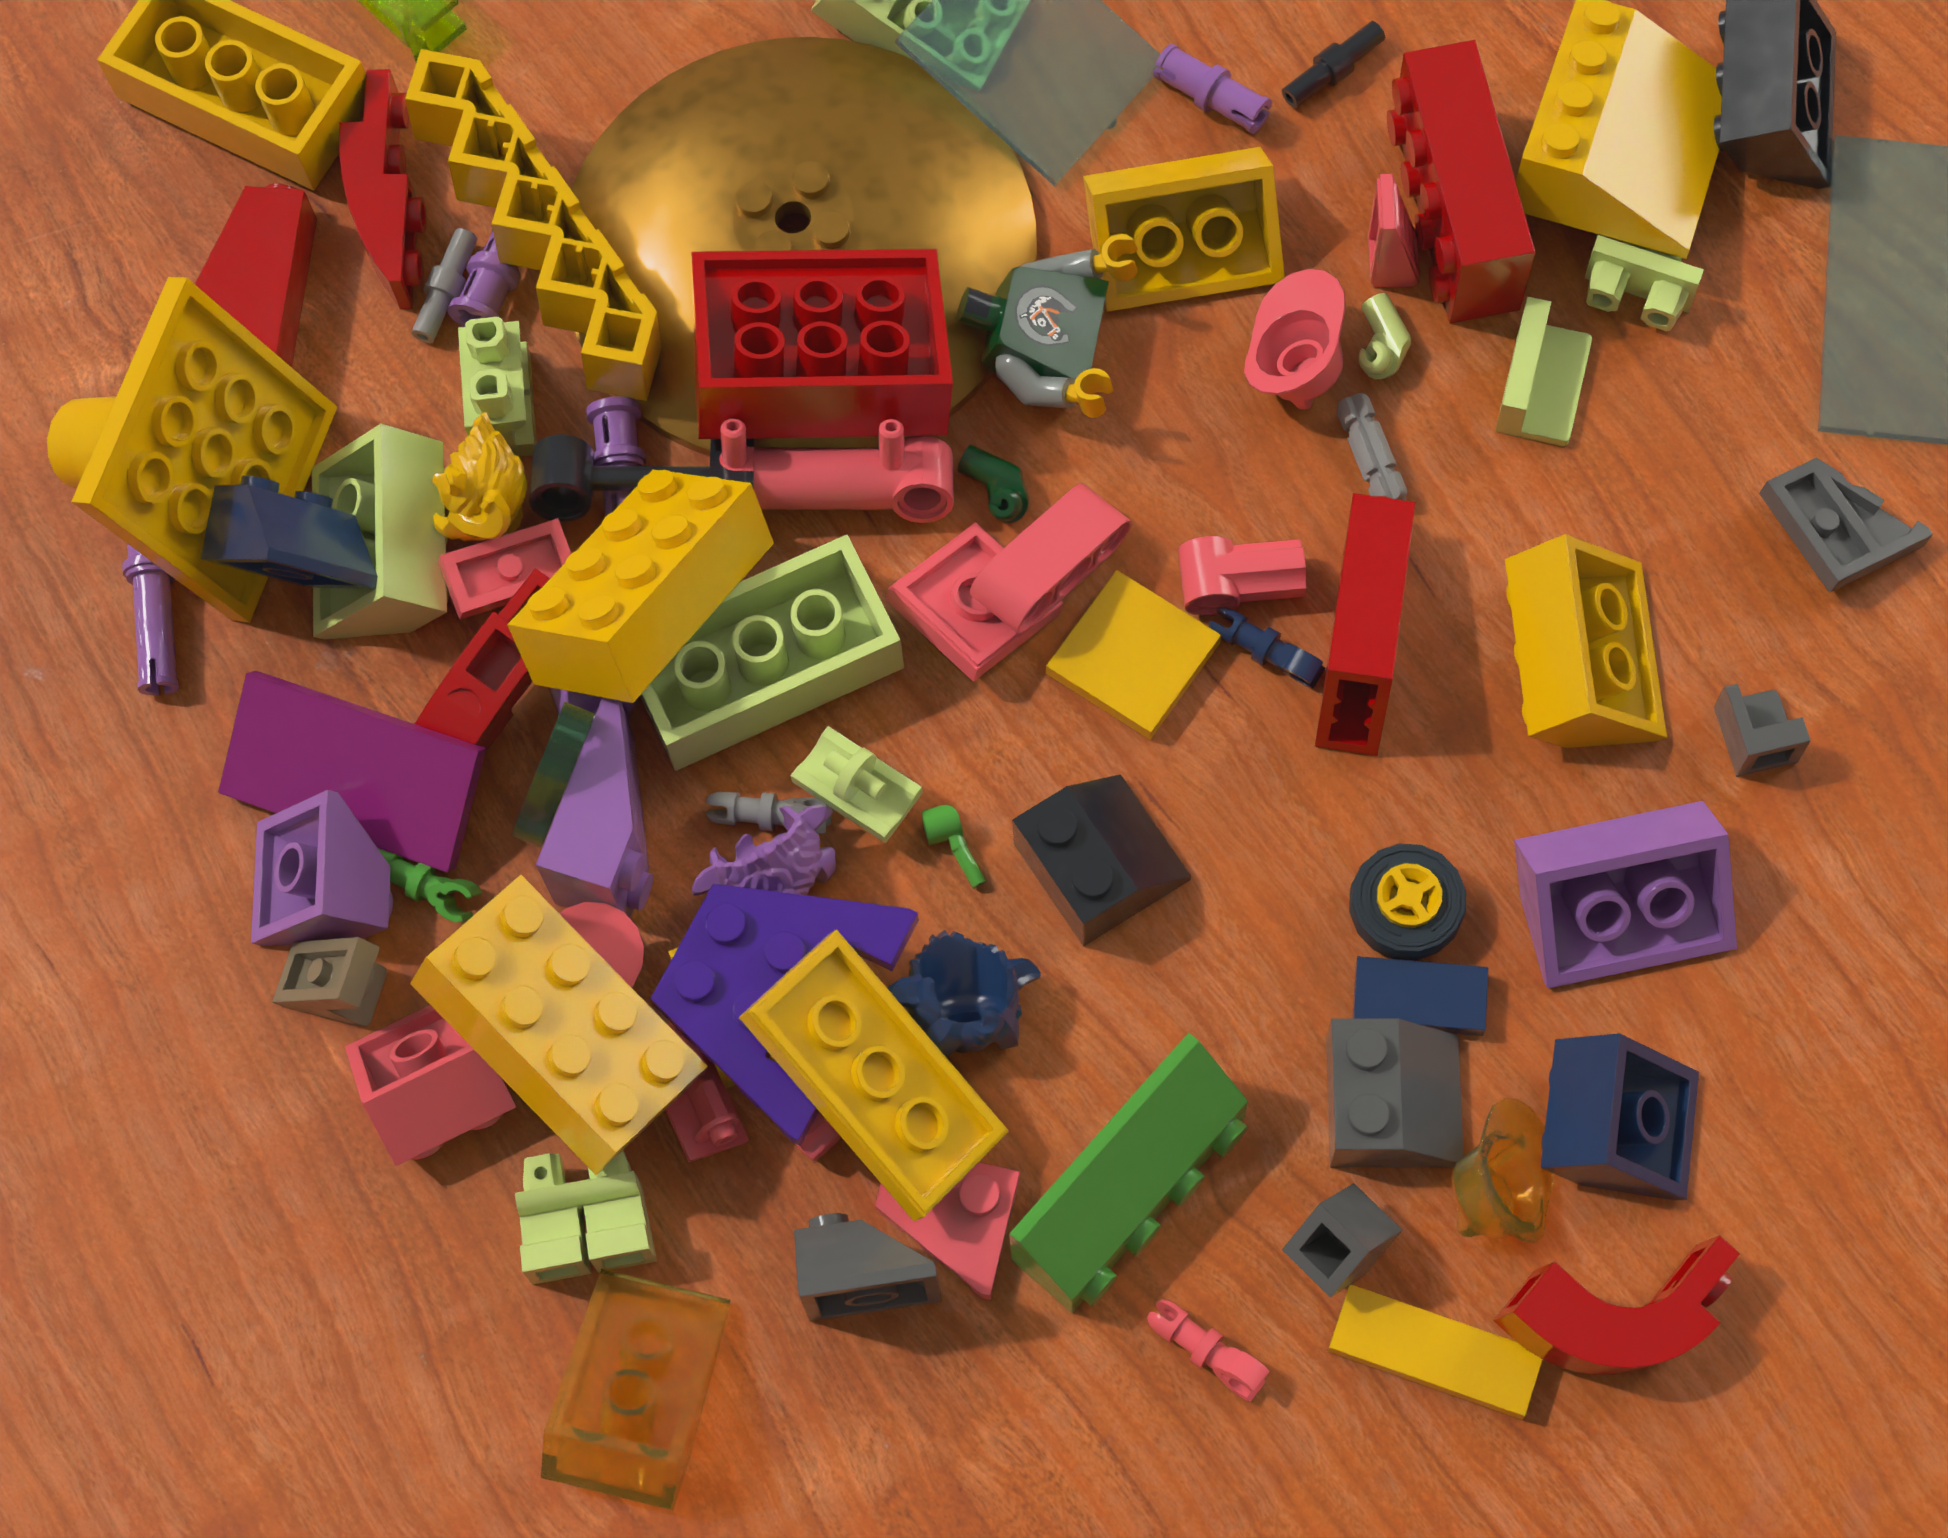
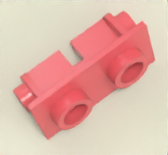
[666,1022,749,1162]

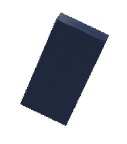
[1352,956,1488,1036]

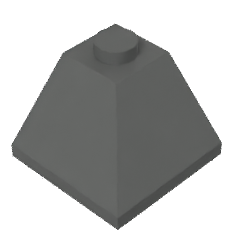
[794,1213,942,1322]

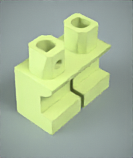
[458,317,537,457]
[515,1150,657,1285]

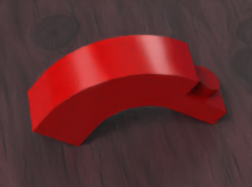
[1493,1235,1740,1375]

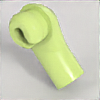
[1358,293,1411,379]

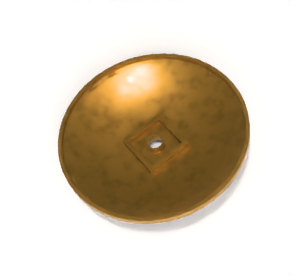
[571,37,1037,456]

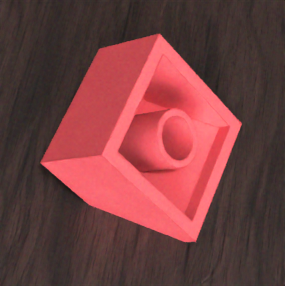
[345,1005,516,1166]

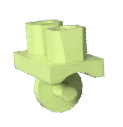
[1585,235,1704,331]
[790,726,923,843]

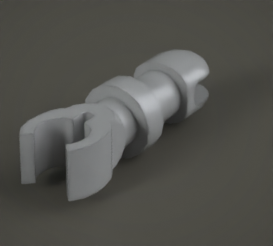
[706,791,831,833]

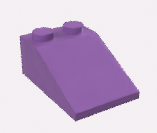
[536,697,653,918]

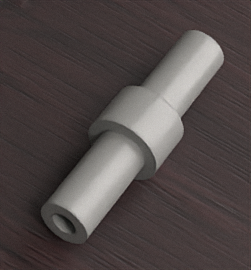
[411,228,478,343]

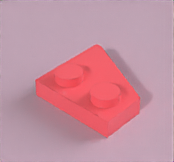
[875,1162,1020,1300]

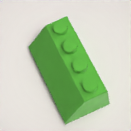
[1009,1032,1248,1313]

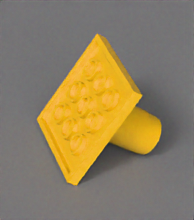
[47,277,337,623]

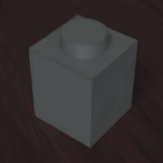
[1282,1183,1402,1298]

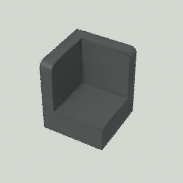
[1714,684,1811,777]

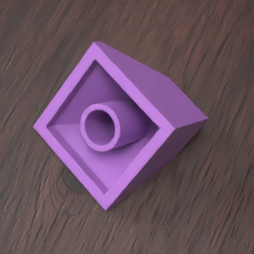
[251,790,393,946]

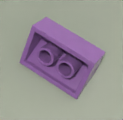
[1514,801,1737,988]

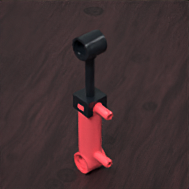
[529,418,954,523]

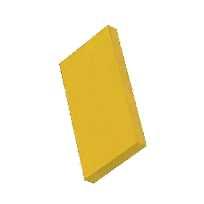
[739,929,1009,1221]

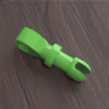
[378,848,483,922]

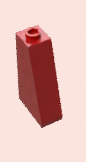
[195,183,317,367]
[1315,493,1416,756]

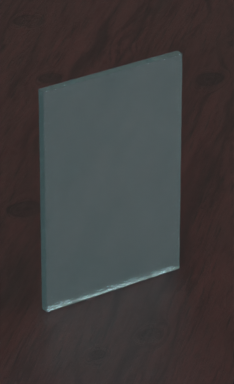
[1818,135,1948,445]

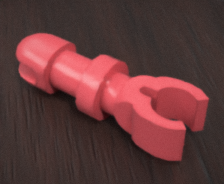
[1147,1300,1270,1402]

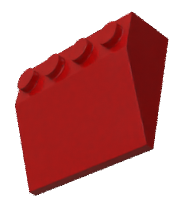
[691,249,953,439]

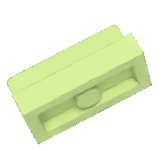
[1495,296,1592,446]

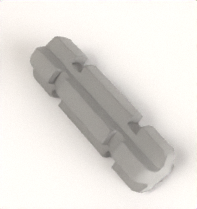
[1337,393,1407,501]

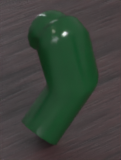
[958,444,1029,523]

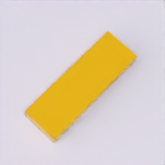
[1327,1284,1543,1420]

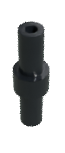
[1282,21,1386,108]

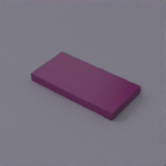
[218,670,486,872]

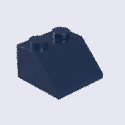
[200,476,378,589]
[1540,1033,1699,1200]

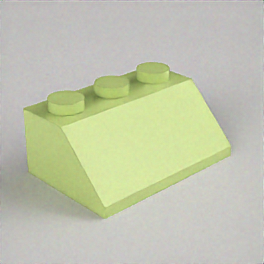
[312,424,449,639]

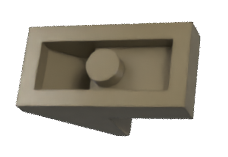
[272,937,387,1026]

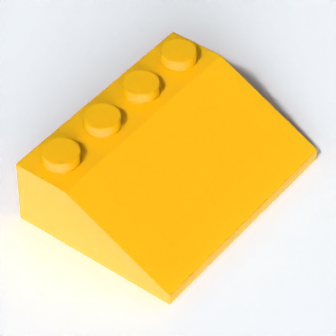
[1516,0,1722,259]

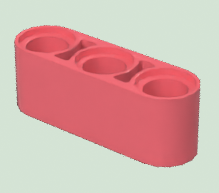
[970,483,1132,635]

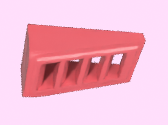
[1368,174,1420,288]

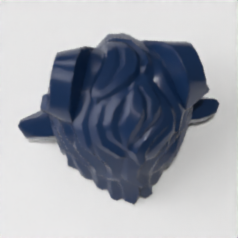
[888,930,1041,1058]

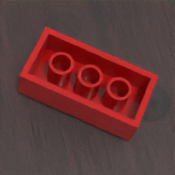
[1387,40,1535,324]

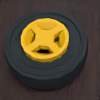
[1349,843,1466,961]

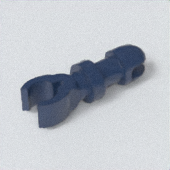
[1209,607,1325,689]

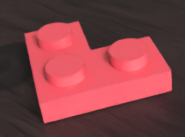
[438,518,572,620]

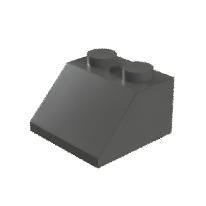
[1326,1018,1464,1167]

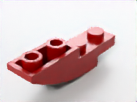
[339,69,427,309]
[414,568,550,751]

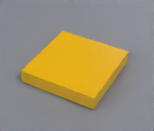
[1046,570,1221,740]

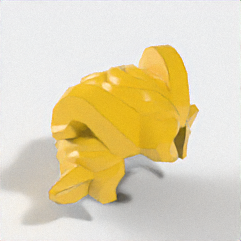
[432,412,527,541]

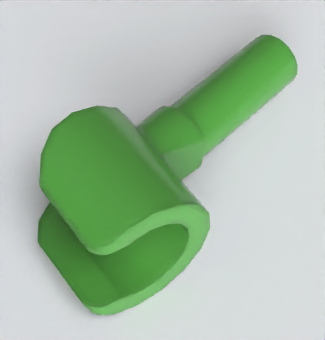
[922,805,987,889]

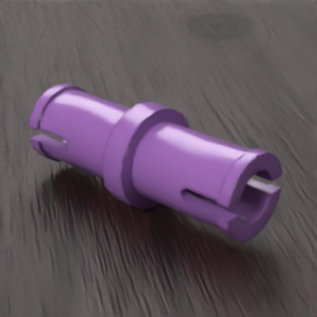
[1153,44,1272,134]

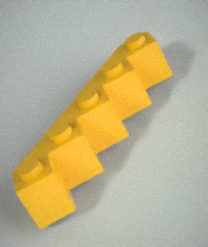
[405,49,661,401]

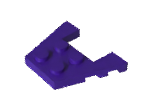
[651,884,919,1146]

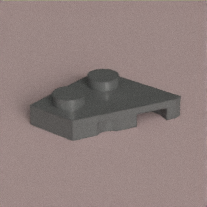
[1759,458,1933,593]

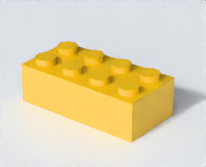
[97,0,366,191]
[507,469,774,703]
[410,875,707,1175]

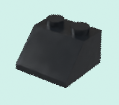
[1012,774,1191,947]

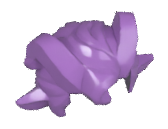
[692,804,836,896]

